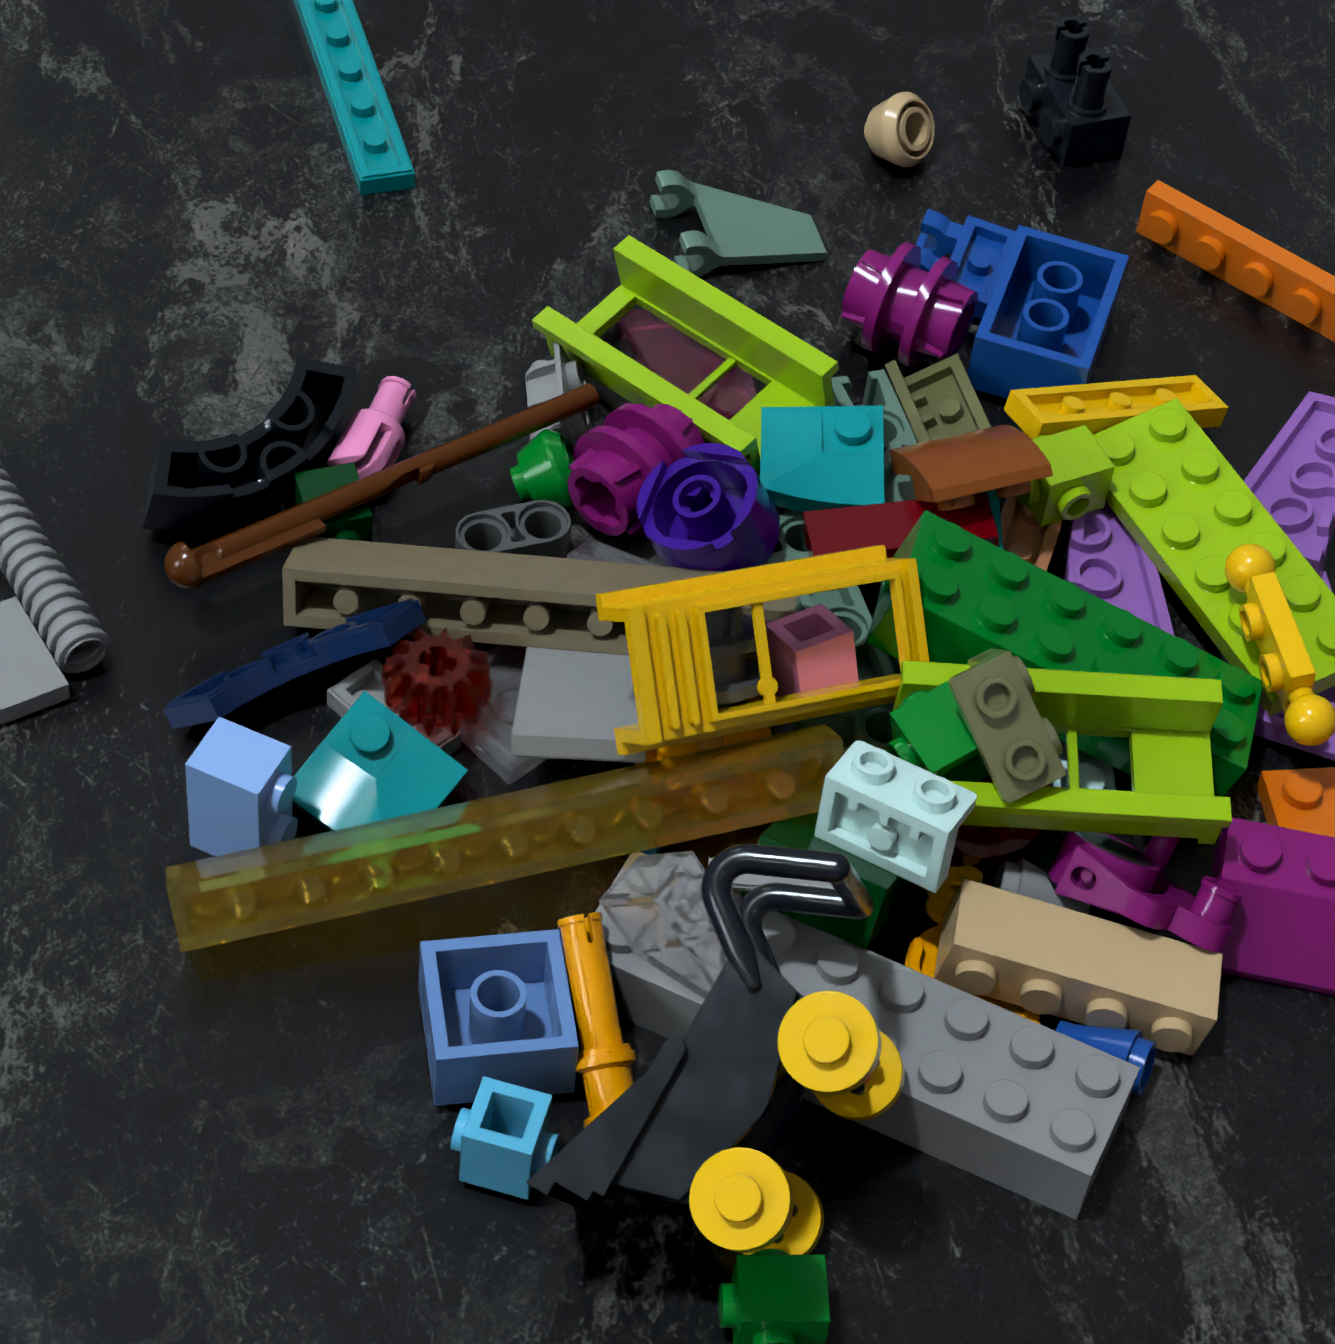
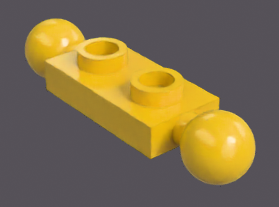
[1224,544,1335,746]

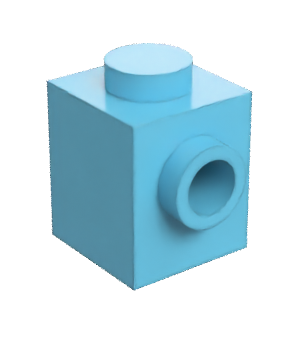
[450,1076,560,1200]

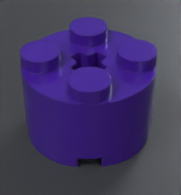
[636,443,780,572]

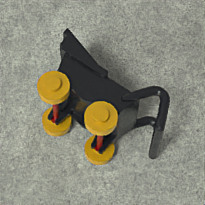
[525,844,905,1255]

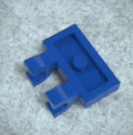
[916,209,1016,320]

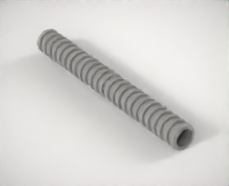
[0,461,111,674]

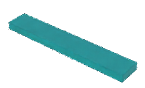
[293,0,415,196]

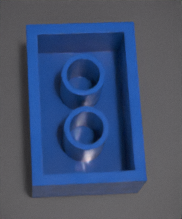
[967,225,1129,399]

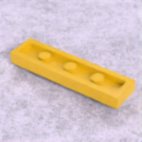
[1003,375,1229,440]

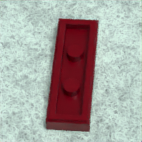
[802,492,999,558]

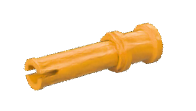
[557,912,637,1129]

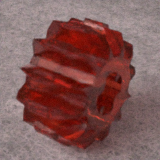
[382,626,493,738]

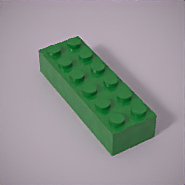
[865,510,1263,797]

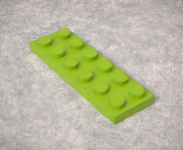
[1093,398,1335,716]

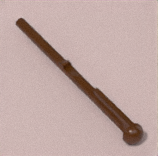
[164,383,600,589]

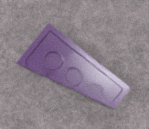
[1244,391,1335,577]

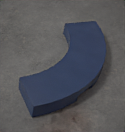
[164,599,426,729]

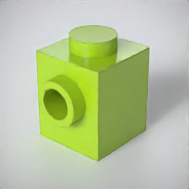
[1015,425,1115,526]

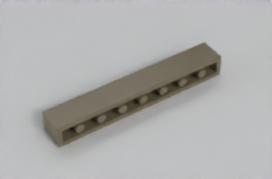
[282,537,800,661]

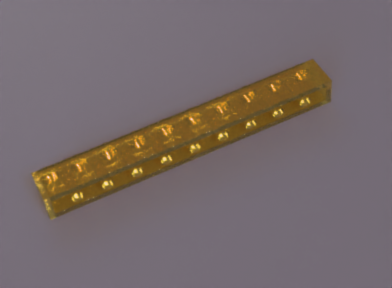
[166,724,845,952]

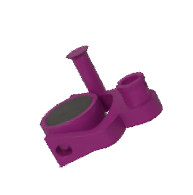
[1047,831,1243,953]

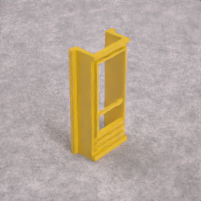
[595,545,930,755]

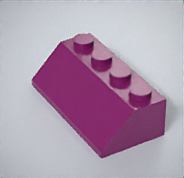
[1211,817,1335,996]

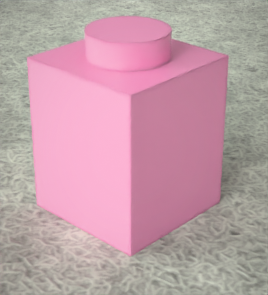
[766,603,859,696]

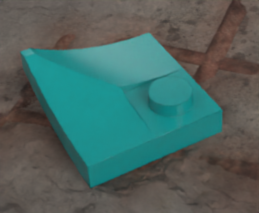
[760,405,885,512]
[292,690,468,870]

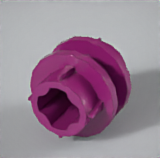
[841,241,978,369]
[567,403,705,536]

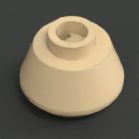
[864,92,935,168]

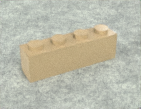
[934,878,1223,1056]

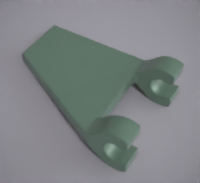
[649,170,827,277]

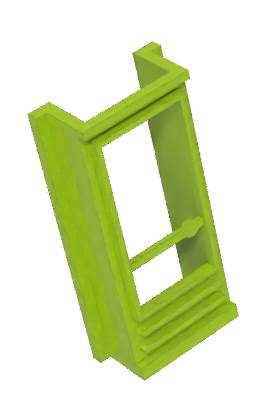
[532,235,839,478]
[893,660,1232,844]

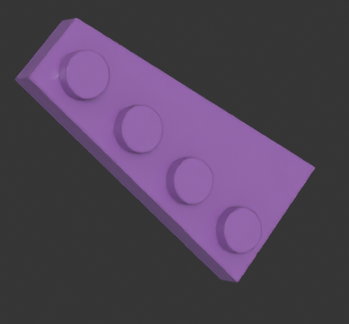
[1065,502,1175,636]

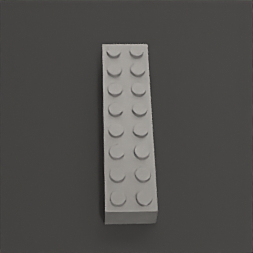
[569,849,1141,1220]

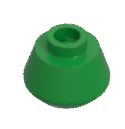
[509,429,574,508]

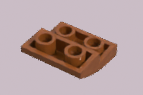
[889,424,1053,511]

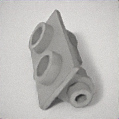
[525,341,592,451]

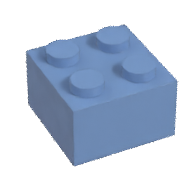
[418,929,579,1106]

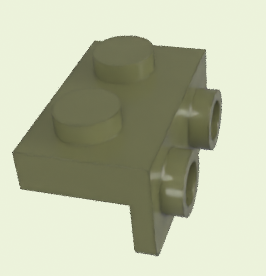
[884,353,991,443]
[948,648,1067,803]

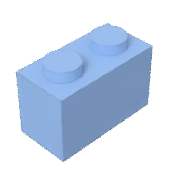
[185,717,298,876]

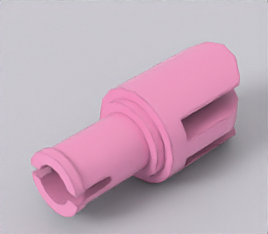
[327,376,416,479]

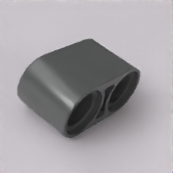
[455,500,571,558]

